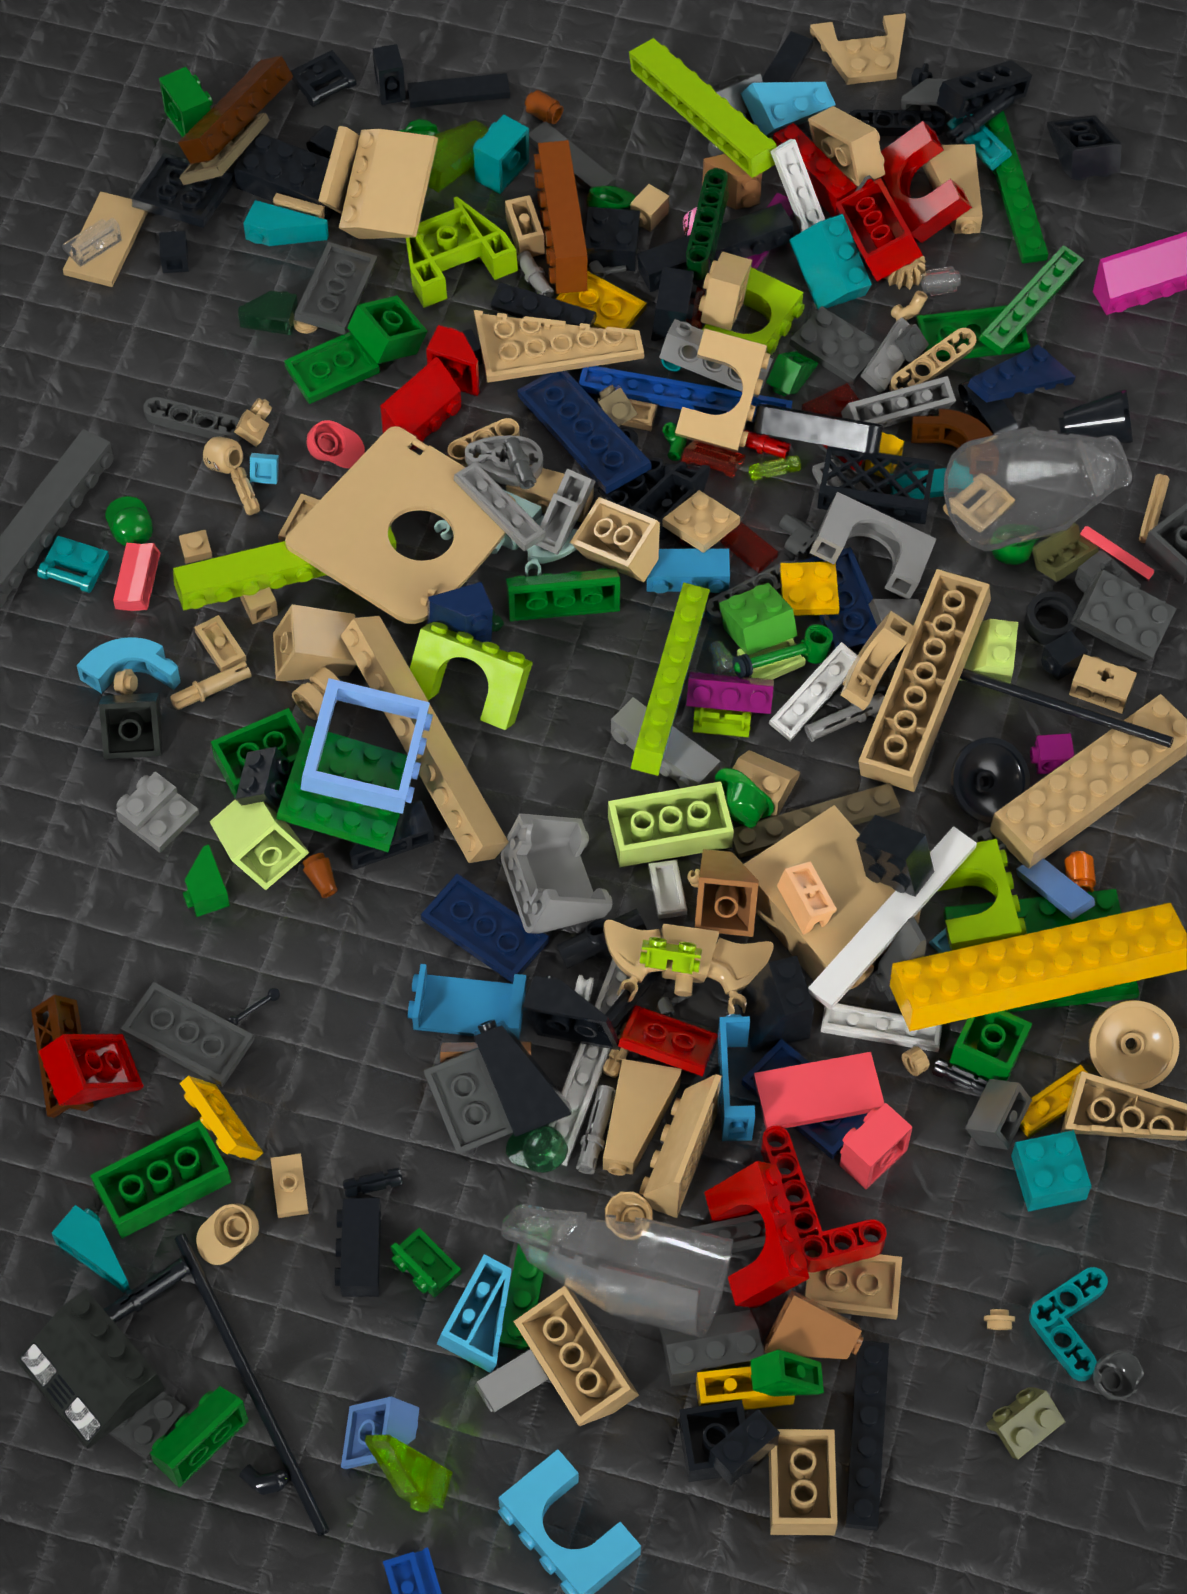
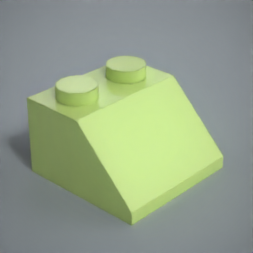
[959,619,1018,683]

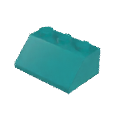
[789,214,872,310]

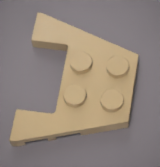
[810,13,906,85]

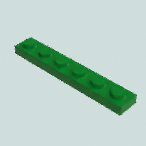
[979,245,1085,355]

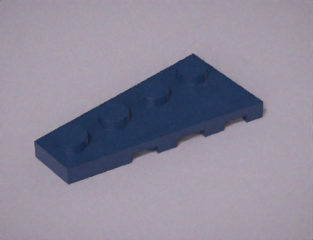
[968,345,1076,403]

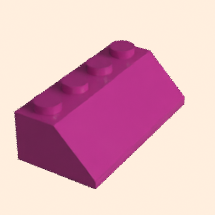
[1093,232,1187,315]

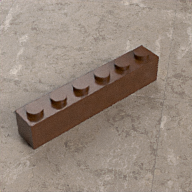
[178,55,293,164]

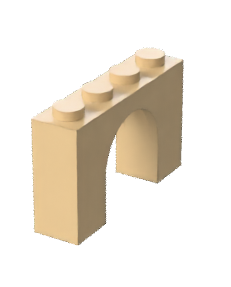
[675,328,771,453]

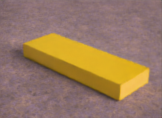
[1019,1064,1088,1138]

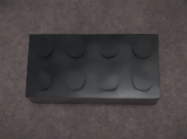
[234,133,335,222]

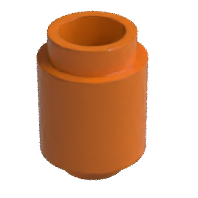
[1064,851,1096,892]

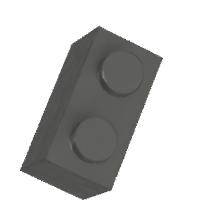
[965,1079,1032,1150]

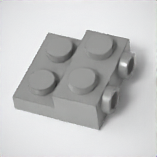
[116,771,199,853]

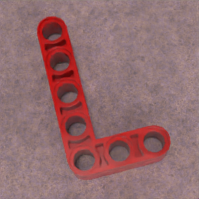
[761,1125,887,1273]

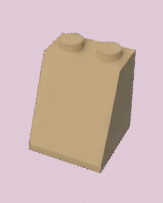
[273,604,357,681]

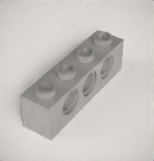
[659,319,773,398]
[841,376,956,428]

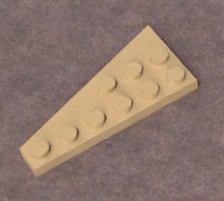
[474,310,644,383]

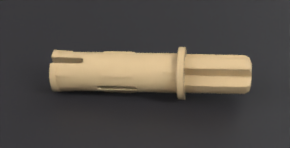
[170,661,252,710]

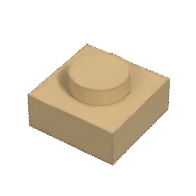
[179,530,212,564]

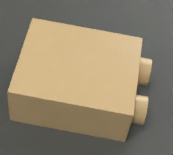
[744,805,921,990]

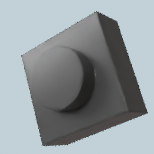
[895,324,929,362]

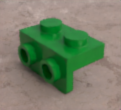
[391,1227,462,1298]

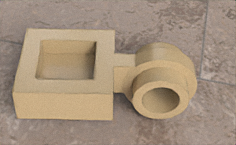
[234,398,272,447]

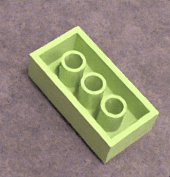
[608,781,734,867]

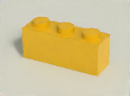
[696,1366,795,1410]

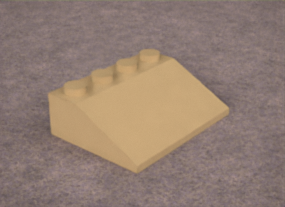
[339,129,438,239]
[639,1074,722,1218]

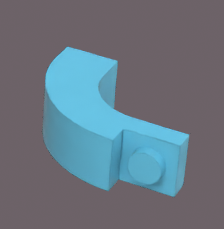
[77,637,181,694]

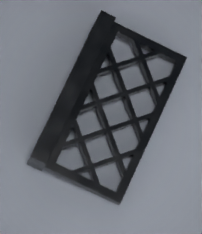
[817,446,935,525]

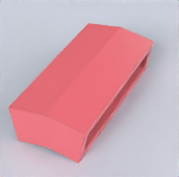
[113,543,161,611]

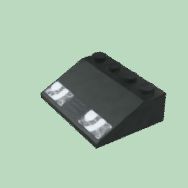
[16,1289,165,1449]

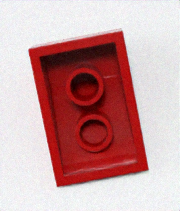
[39,1034,144,1105]

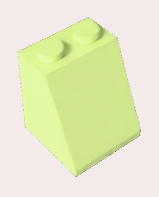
[210,800,309,890]

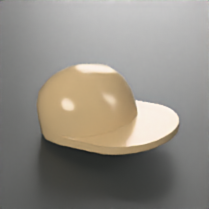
[196,1203,259,1265]

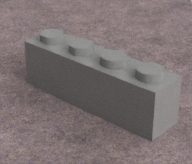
[611,697,720,788]

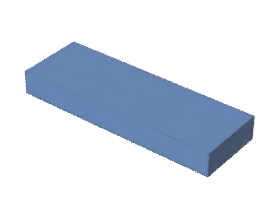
[1016,858,1095,920]

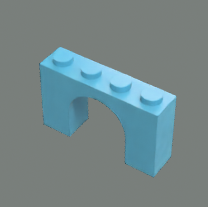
[498,1449,641,1594]

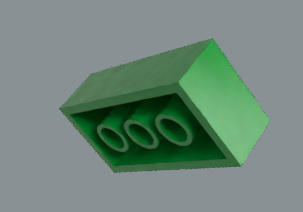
[90,1120,231,1239]

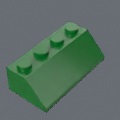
[506,568,620,621]

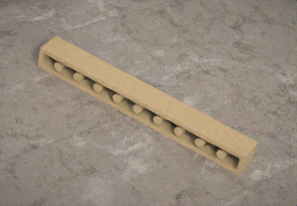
[341,616,509,863]

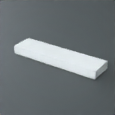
[770,139,825,232]
[769,642,858,741]
[821,1003,943,1052]

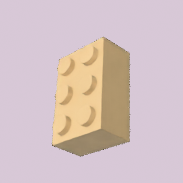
[808,106,885,186]
[769,1429,837,1535]

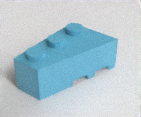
[740,82,836,137]
[437,1254,512,1373]

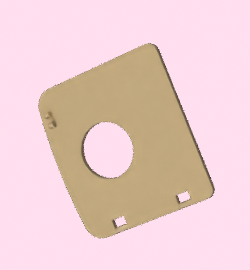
[285,426,516,624]

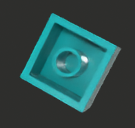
[473,114,529,194]
[1011,1130,1092,1212]

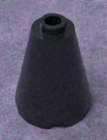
[1059,390,1133,443]

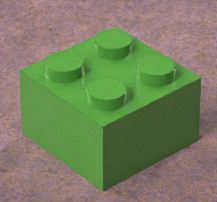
[719,583,798,656]

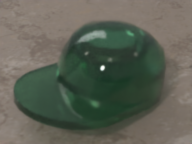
[506,1126,568,1173]

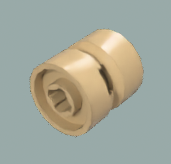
[292,667,340,720]

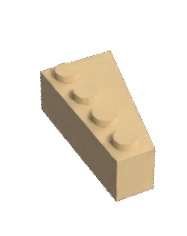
[1060,1071,1187,1141]

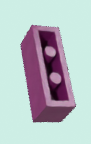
[686,672,774,714]

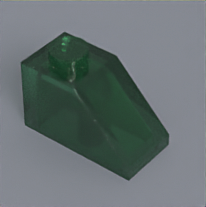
[238,290,298,335]

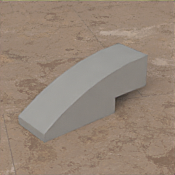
[535,469,596,555]

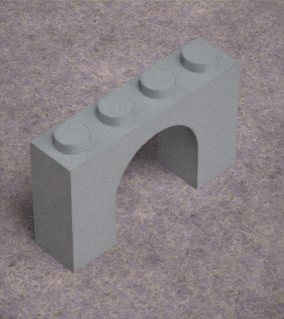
[810,492,936,599]

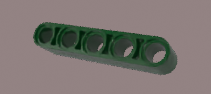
[686,168,729,281]

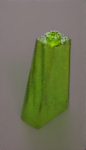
[428,120,489,193]

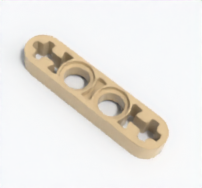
[889,328,976,392]

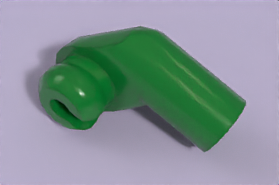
[663,422,687,461]

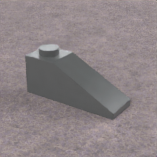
[875,917,926,1002]

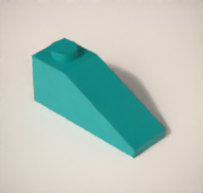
[243,200,329,246]
[52,1205,130,1293]

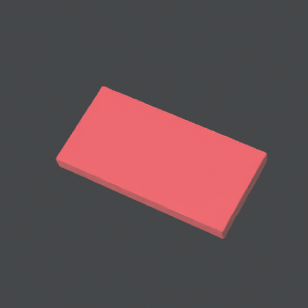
[753,1052,885,1129]

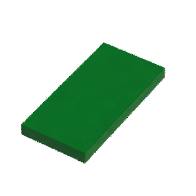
[916,305,1030,361]

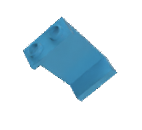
[408,964,527,1040]
[717,1014,755,1141]

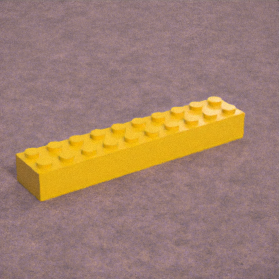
[890,903,1187,1032]

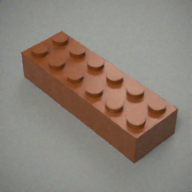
[534,140,588,294]

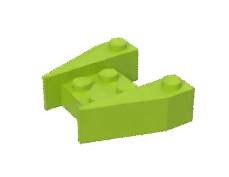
[405,196,518,308]

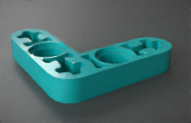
[1029,1267,1108,1381]

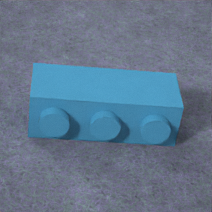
[646,549,730,593]

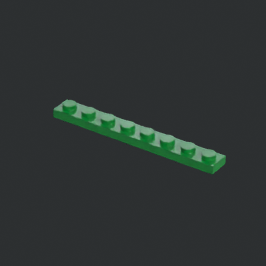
[985,110,1048,264]

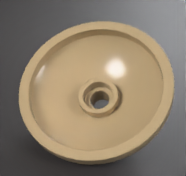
[1089,1000,1180,1090]

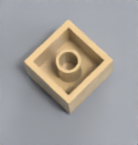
[698,252,752,331]

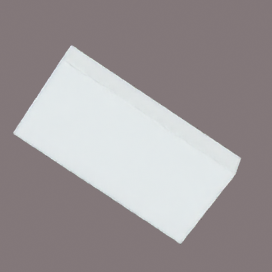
[648,859,687,919]

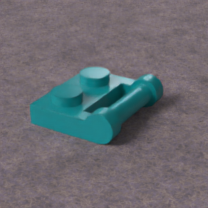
[37,536,109,593]

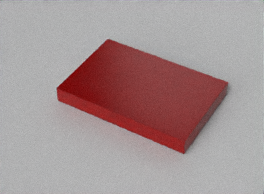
[618,1005,718,1077]

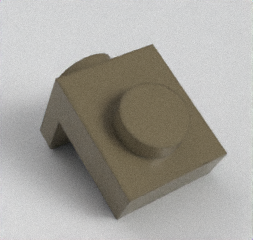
[597,384,638,427]

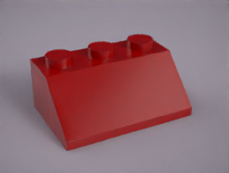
[380,357,462,450]

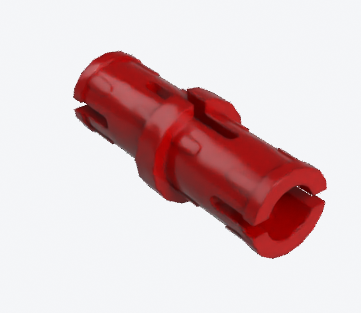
[744,429,791,460]

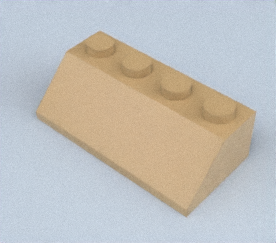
[514,1286,639,1426]

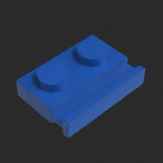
[383,1547,442,1594]

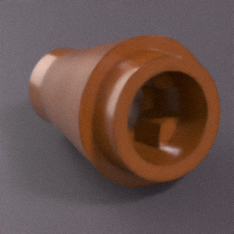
[303,853,338,898]

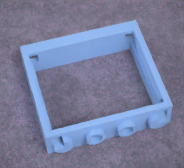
[300,678,433,814]

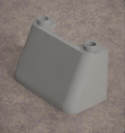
[501,813,613,934]

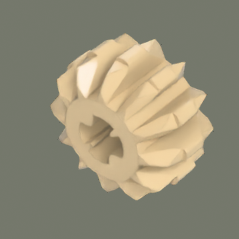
[883,256,926,290]

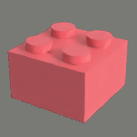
[839,1103,913,1190]

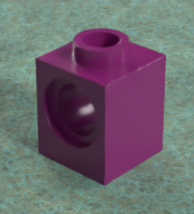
[1030,734,1074,774]

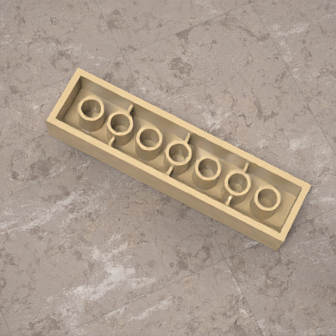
[858,569,991,792]
[990,694,1187,869]

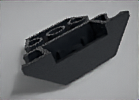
[597,457,711,540]

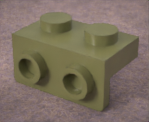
[1032,522,1099,582]
[986,1387,1065,1459]

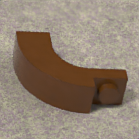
[911,409,997,473]

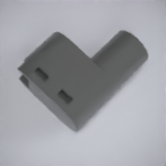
[779,513,818,559]

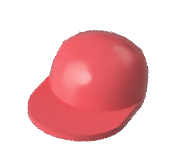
[306,420,365,469]

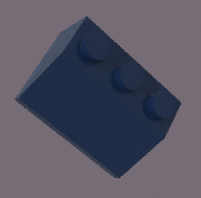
[427,582,493,662]

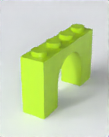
[702,267,805,355]
[410,622,533,730]
[930,839,1027,951]

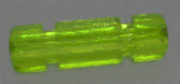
[748,455,801,481]

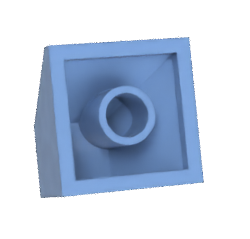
[341,1396,419,1469]

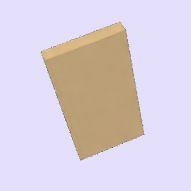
[63,191,148,287]

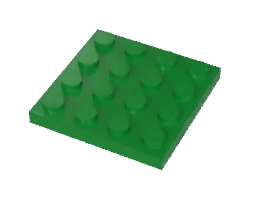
[276,725,408,852]

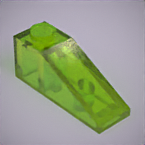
[365,1435,453,1512]

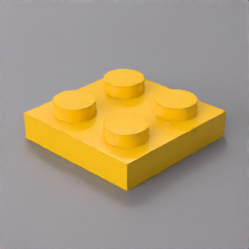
[780,562,839,615]

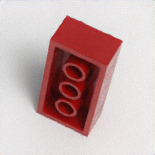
[835,178,923,281]

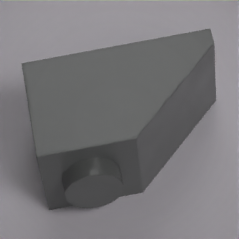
[900,78,950,120]

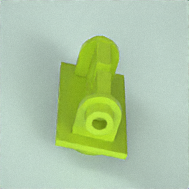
[693,707,751,738]
[639,937,702,974]

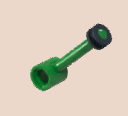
[733,624,833,678]

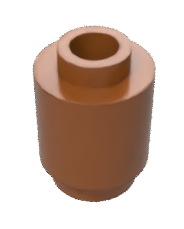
[525,90,564,124]

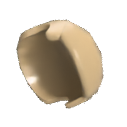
[605,1192,653,1240]

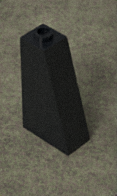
[474,1019,572,1137]

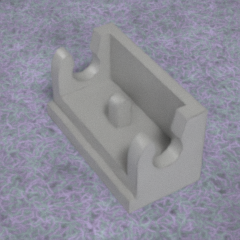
[474,1349,548,1413]

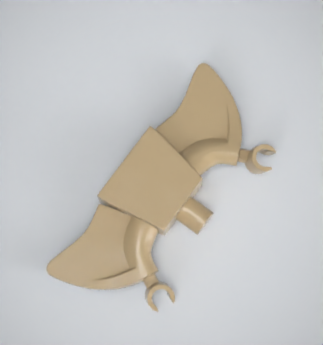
[604,920,774,1014]

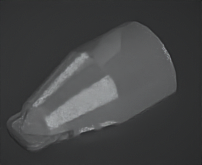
[944,427,1132,551]
[501,1205,733,1338]

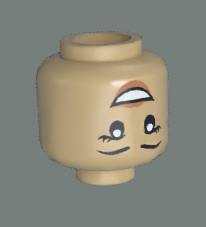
[203,436,243,474]

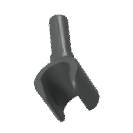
[589,260,626,279]
[656,993,693,1017]

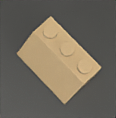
[570,497,660,582]

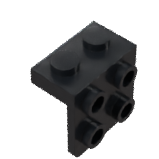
[235,747,293,825]

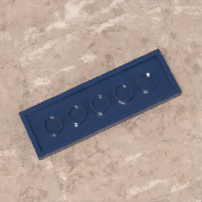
[517,371,651,494]

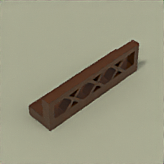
[31,994,94,1118]

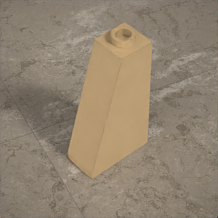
[922,144,983,234]
[603,1059,682,1176]

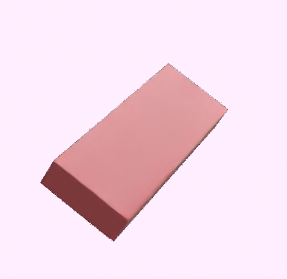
[1080,526,1154,582]

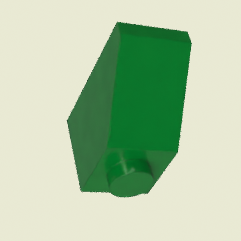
[766,351,818,396]
[182,845,230,917]
[750,1349,824,1397]

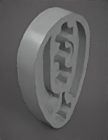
[465,435,543,487]

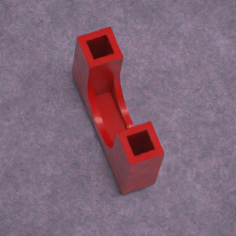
[880,121,972,243]
[704,1161,810,1308]

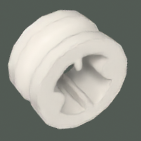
[575,975,594,1002]

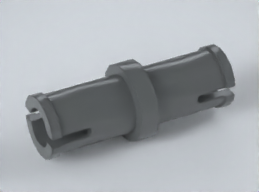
[502,437,537,489]

